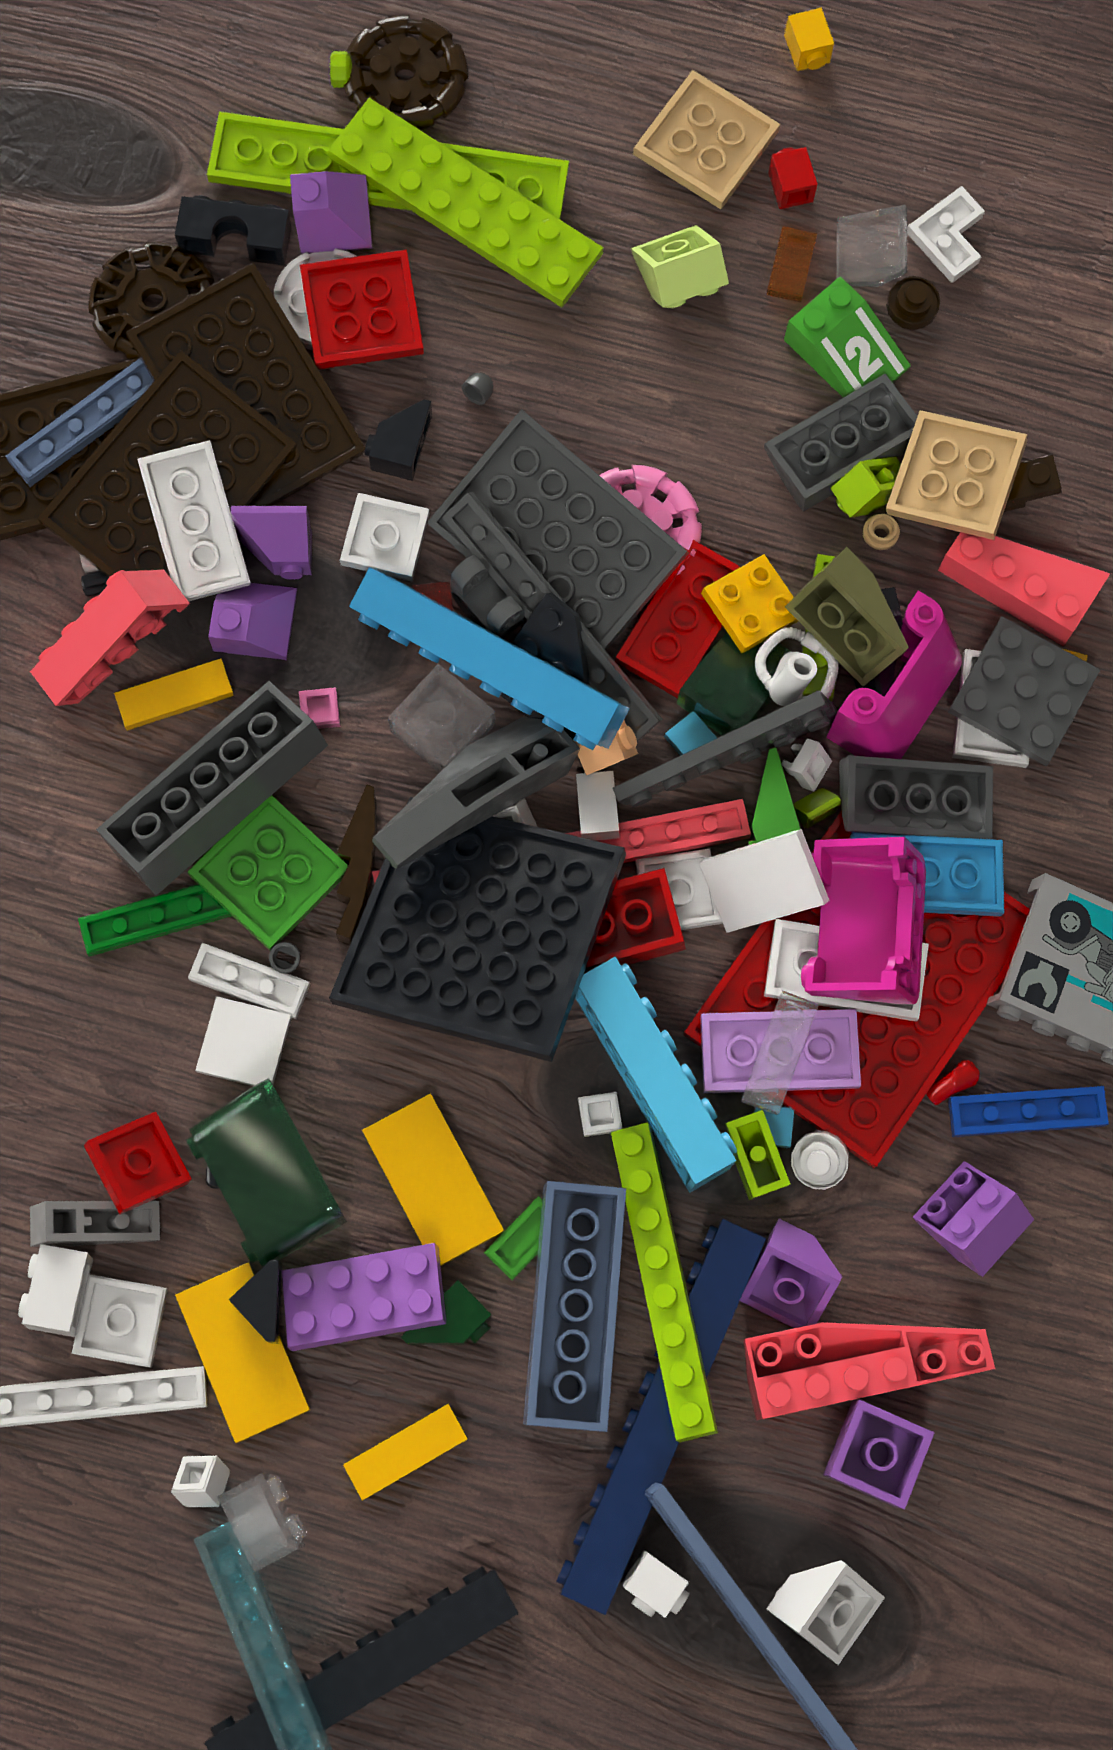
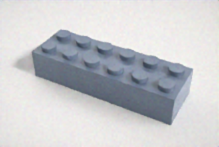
[523,1181,626,1432]

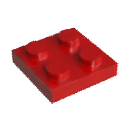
[84,1111,192,1215]

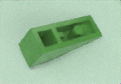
[748,747,800,845]

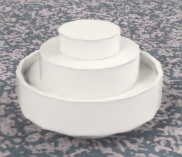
[791,1131,849,1190]

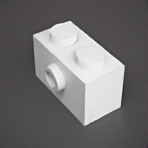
[18,1244,93,1337]
[621,1550,690,1618]

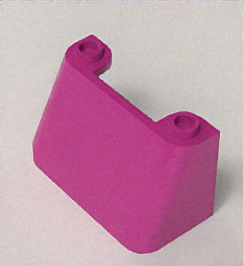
[826,590,962,759]
[801,837,926,1004]

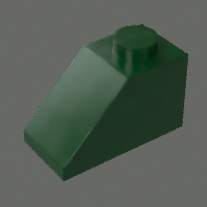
[401,1280,492,1345]

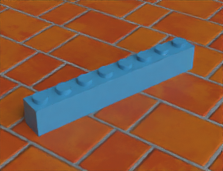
[349,567,630,750]

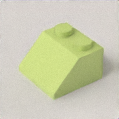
[631,225,729,308]

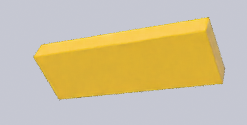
[114,658,234,731]
[343,1404,468,1501]

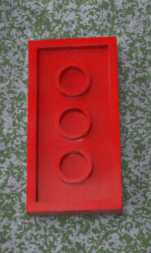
[615,540,740,699]

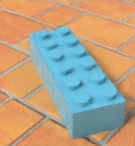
[575,956,737,1193]

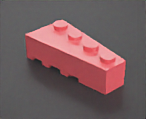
[938,532,1110,647]
[30,570,190,706]

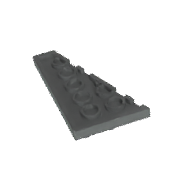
[612,690,838,807]

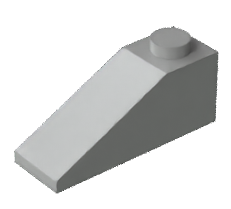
[30,1201,160,1247]

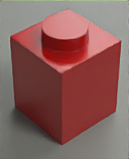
[768,147,818,210]

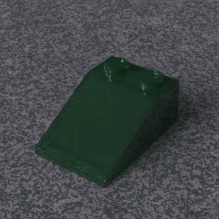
[676,633,792,736]

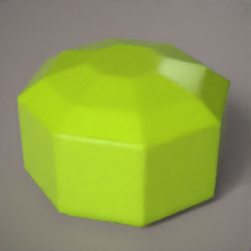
[330,51,352,88]

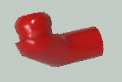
[926,1060,980,1106]

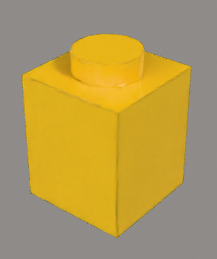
[784,8,834,71]

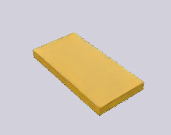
[362,1093,504,1266]
[175,1262,310,1443]

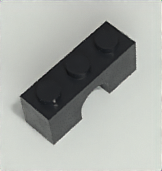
[175,195,292,266]

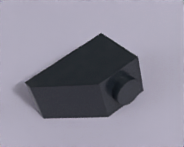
[365,399,432,481]

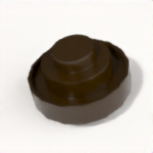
[886,276,941,330]

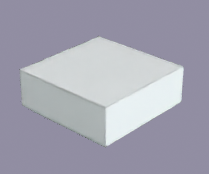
[578,1092,622,1137]

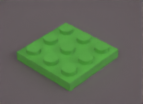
[188,795,348,951]

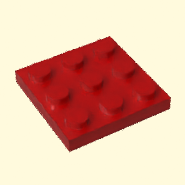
[300,249,424,370]

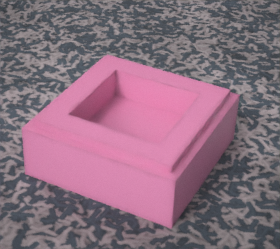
[299,687,340,729]

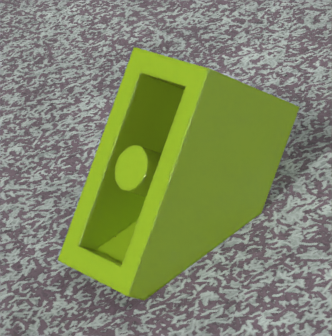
[830,457,901,518]
[725,1110,791,1200]

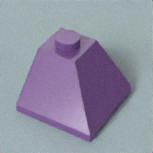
[290,171,373,254]
[231,506,312,579]
[208,583,297,660]
[740,1219,842,1328]

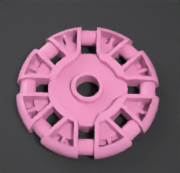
[599,465,702,575]

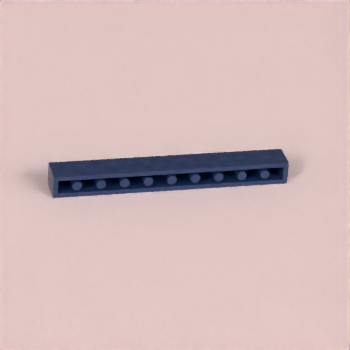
[556,1219,766,1615]

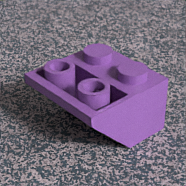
[913,1161,1034,1277]

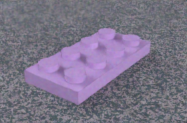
[700,1009,861,1093]

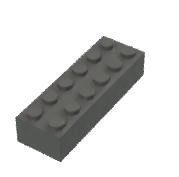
[96,681,328,895]

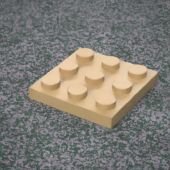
[633,70,780,209]
[886,410,1027,540]

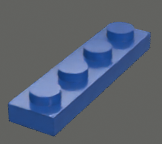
[948,1086,1109,1137]

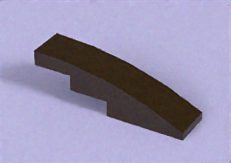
[336,784,377,946]

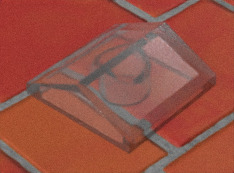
[837,205,907,287]

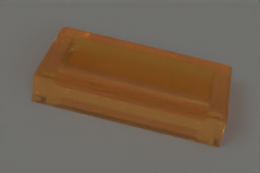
[766,226,817,303]

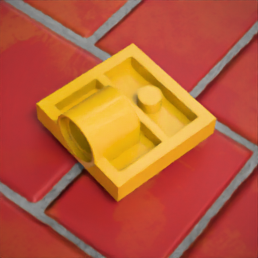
[701,554,798,653]

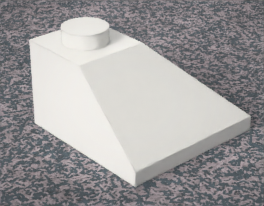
[767,1560,885,1665]

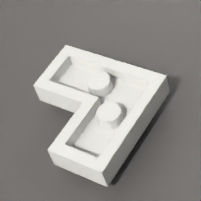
[906,186,985,283]

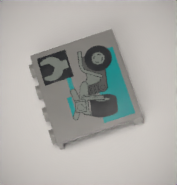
[987,873,1113,1065]

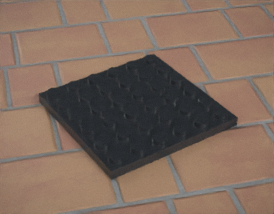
[329,797,626,1062]

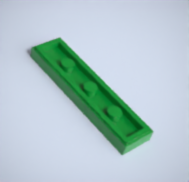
[78,884,232,957]

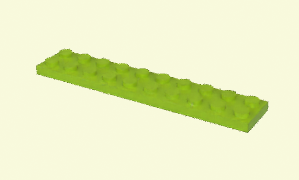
[207,112,569,220]

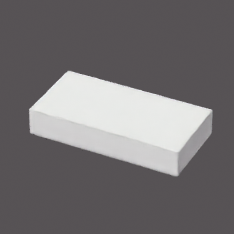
[576,771,620,841]

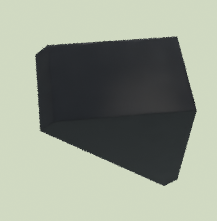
[228,1260,282,1344]

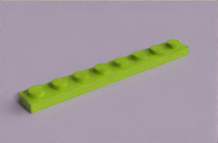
[611,1122,718,1442]

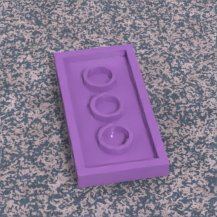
[282,1243,447,1351]

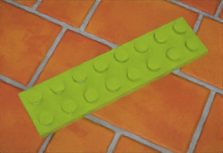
[328,98,603,308]

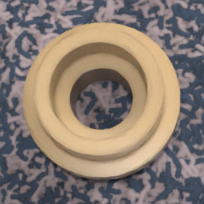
[863,514,900,550]

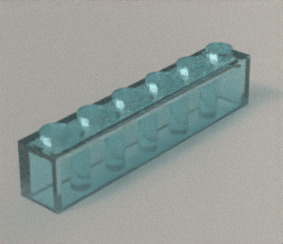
[194,1521,332,1750]

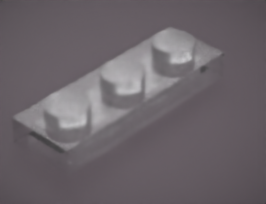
[741,990,819,1115]

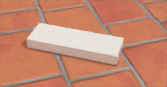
[188,943,310,1019]

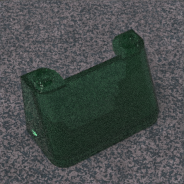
[186,1078,347,1267]

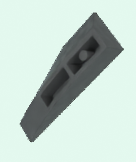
[372,717,580,869]

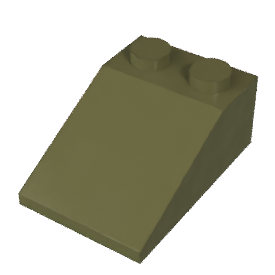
[785,547,909,687]

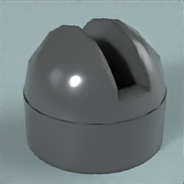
[462,372,493,405]
[269,942,301,973]

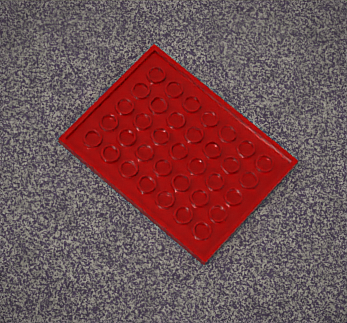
[683,810,1030,1169]

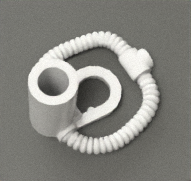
[755,627,839,706]

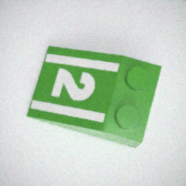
[784,276,911,398]

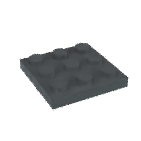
[948,616,1100,766]

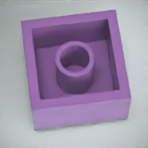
[823,1400,934,1509]

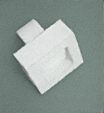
[781,738,832,792]

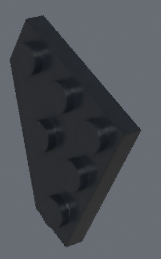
[500,592,590,740]

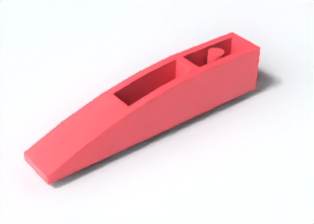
[744,1322,995,1421]

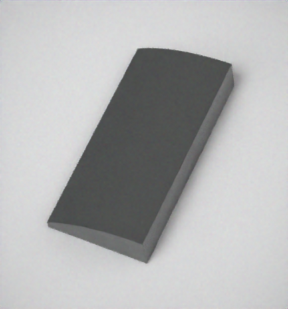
[764,374,918,512]
[839,755,993,839]

